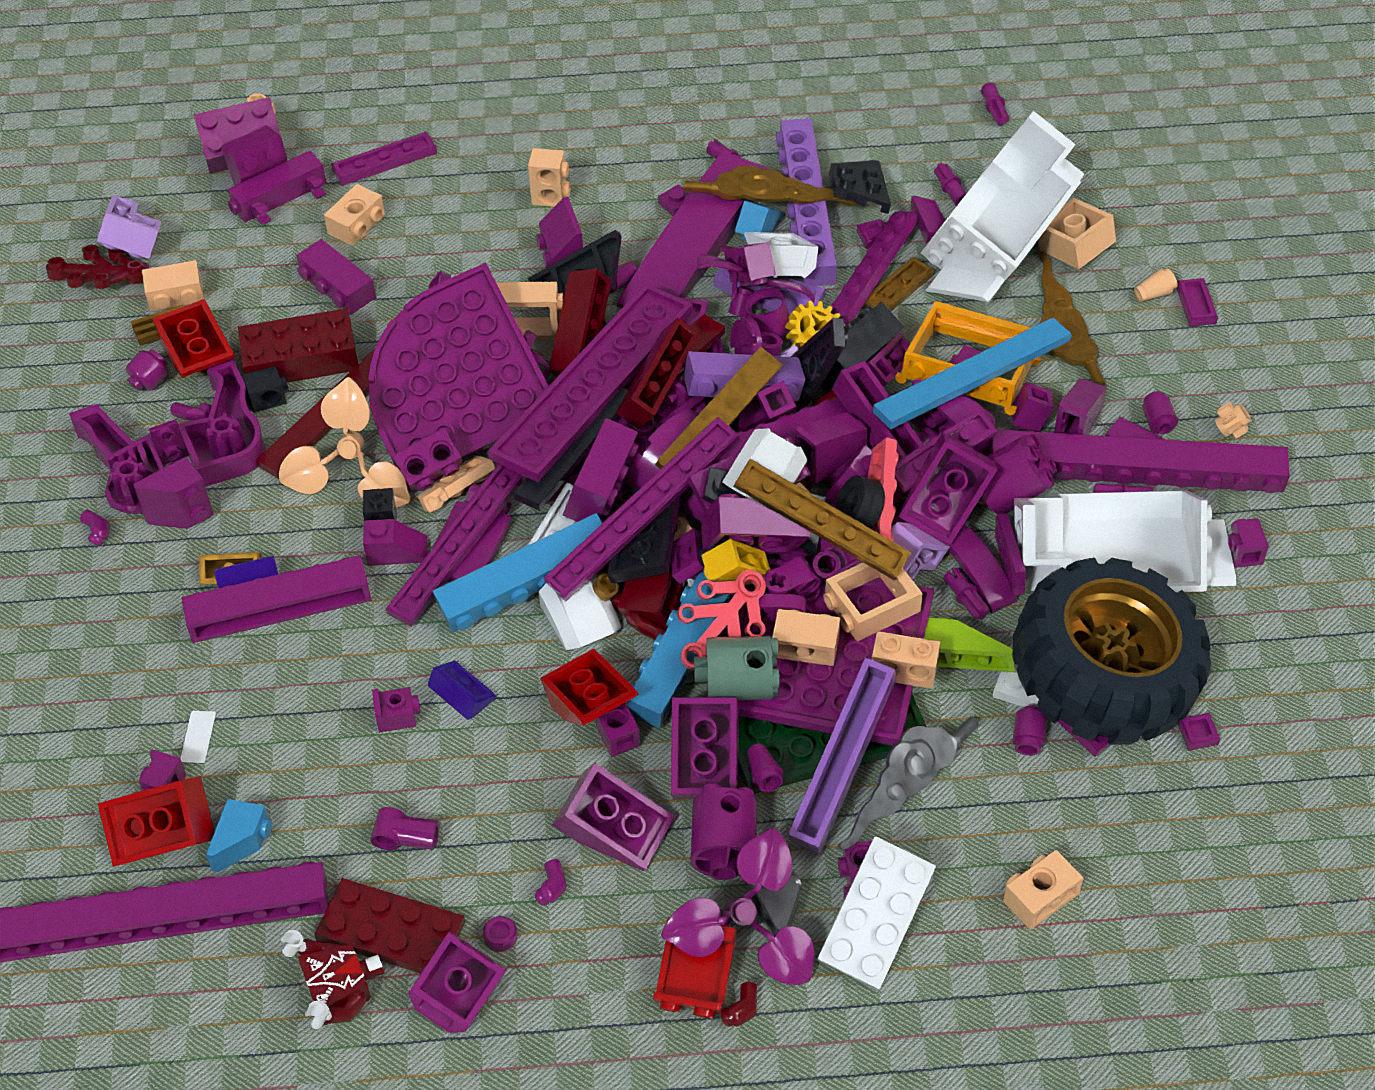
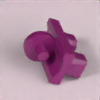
[656,381,707,423]

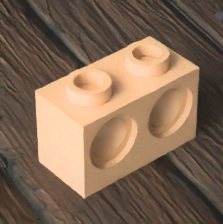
[528,148,571,207]
[872,631,940,689]

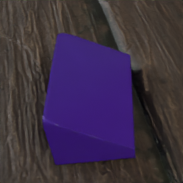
[214,556,278,588]
[428,660,496,720]

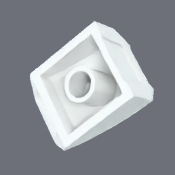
[744,232,819,279]
[723,428,807,513]
[539,574,622,650]

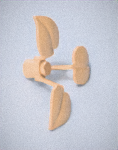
[279,377,411,508]

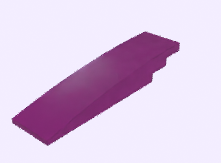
[617,151,768,308]

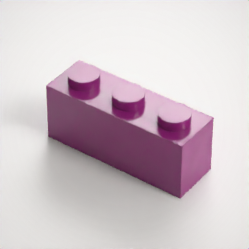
[296,239,376,315]

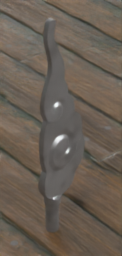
[838,717,979,850]

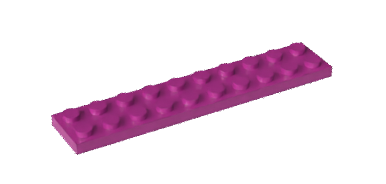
[488,283,693,482]

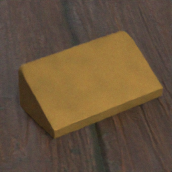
[199,552,262,585]

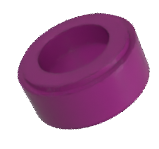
[483,916,517,952]

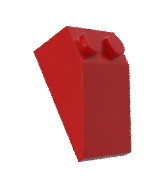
[152,299,235,378]
[540,648,638,726]
[97,776,215,867]

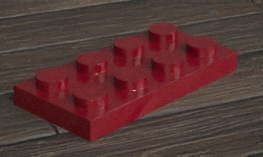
[314,878,465,974]

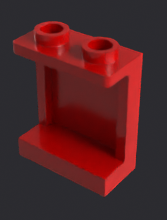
[653,917,737,1019]

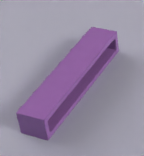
[788,657,896,855]

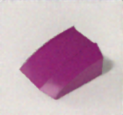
[408,932,507,1033]

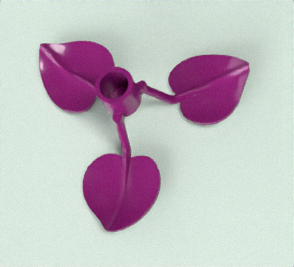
[697,246,815,318]
[661,828,815,985]

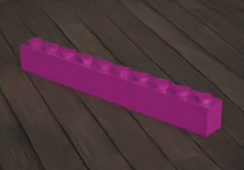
[991,430,1290,493]
[0,862,329,963]

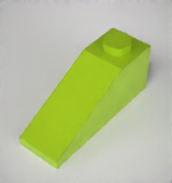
[924,617,1016,672]

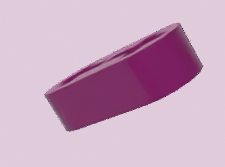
[747,594,806,622]

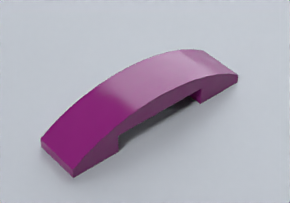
[948,524,1017,614]

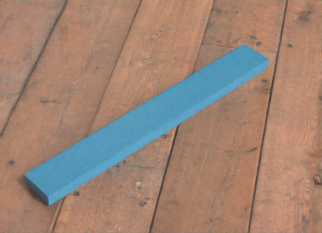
[873,318,1072,429]

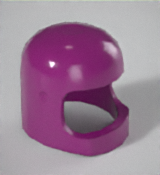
[746,288,789,338]

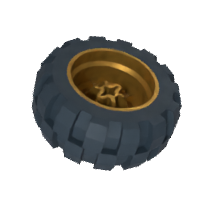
[1012,557,1211,745]

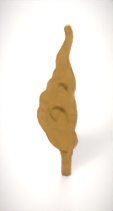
[684,165,860,205]
[1038,252,1106,386]

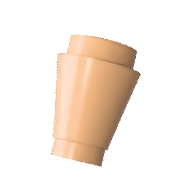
[1134,268,1177,302]

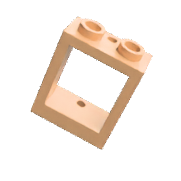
[496,282,563,340]
[823,563,923,641]

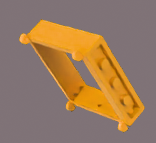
[895,301,1041,415]

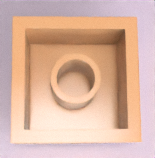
[1038,198,1116,269]

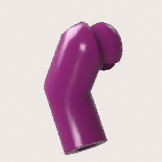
[170,402,211,421]
[80,509,110,546]
[535,859,567,906]

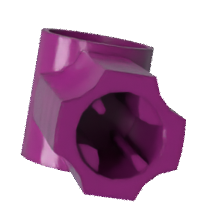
[370,807,440,850]

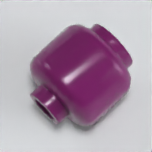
[126,349,168,391]

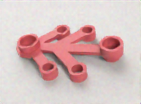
[677,570,766,670]

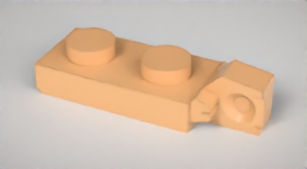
[418,455,495,513]

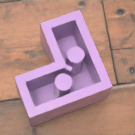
[97,195,162,259]
[878,522,950,580]

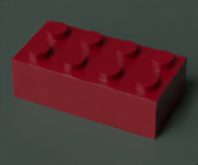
[238,308,358,383]

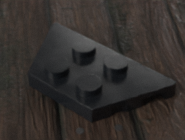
[829,160,891,214]
[528,229,622,300]

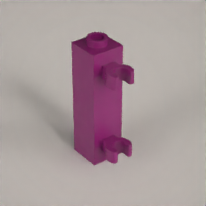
[228,151,327,225]

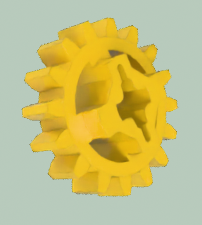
[785,301,845,348]

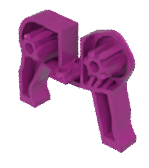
[69,359,265,514]

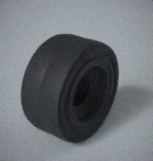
[835,475,885,529]

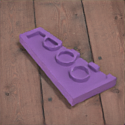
[714,268,825,315]

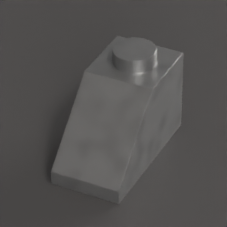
[748,871,802,937]

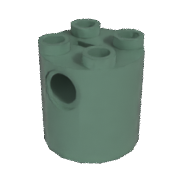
[694,636,779,701]

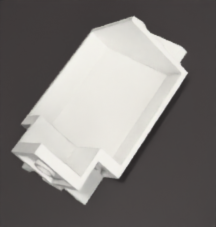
[921,111,1084,302]
[1011,490,1236,592]

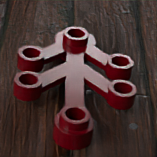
[46,245,149,289]

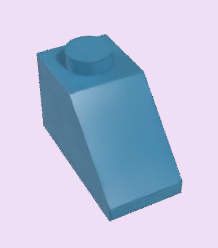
[735,201,784,241]
[206,799,272,872]

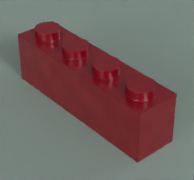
[549,268,612,377]
[615,317,700,429]

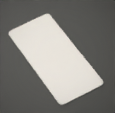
[180,711,216,763]

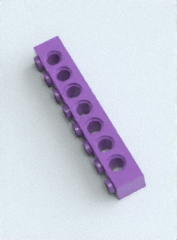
[776,118,837,286]

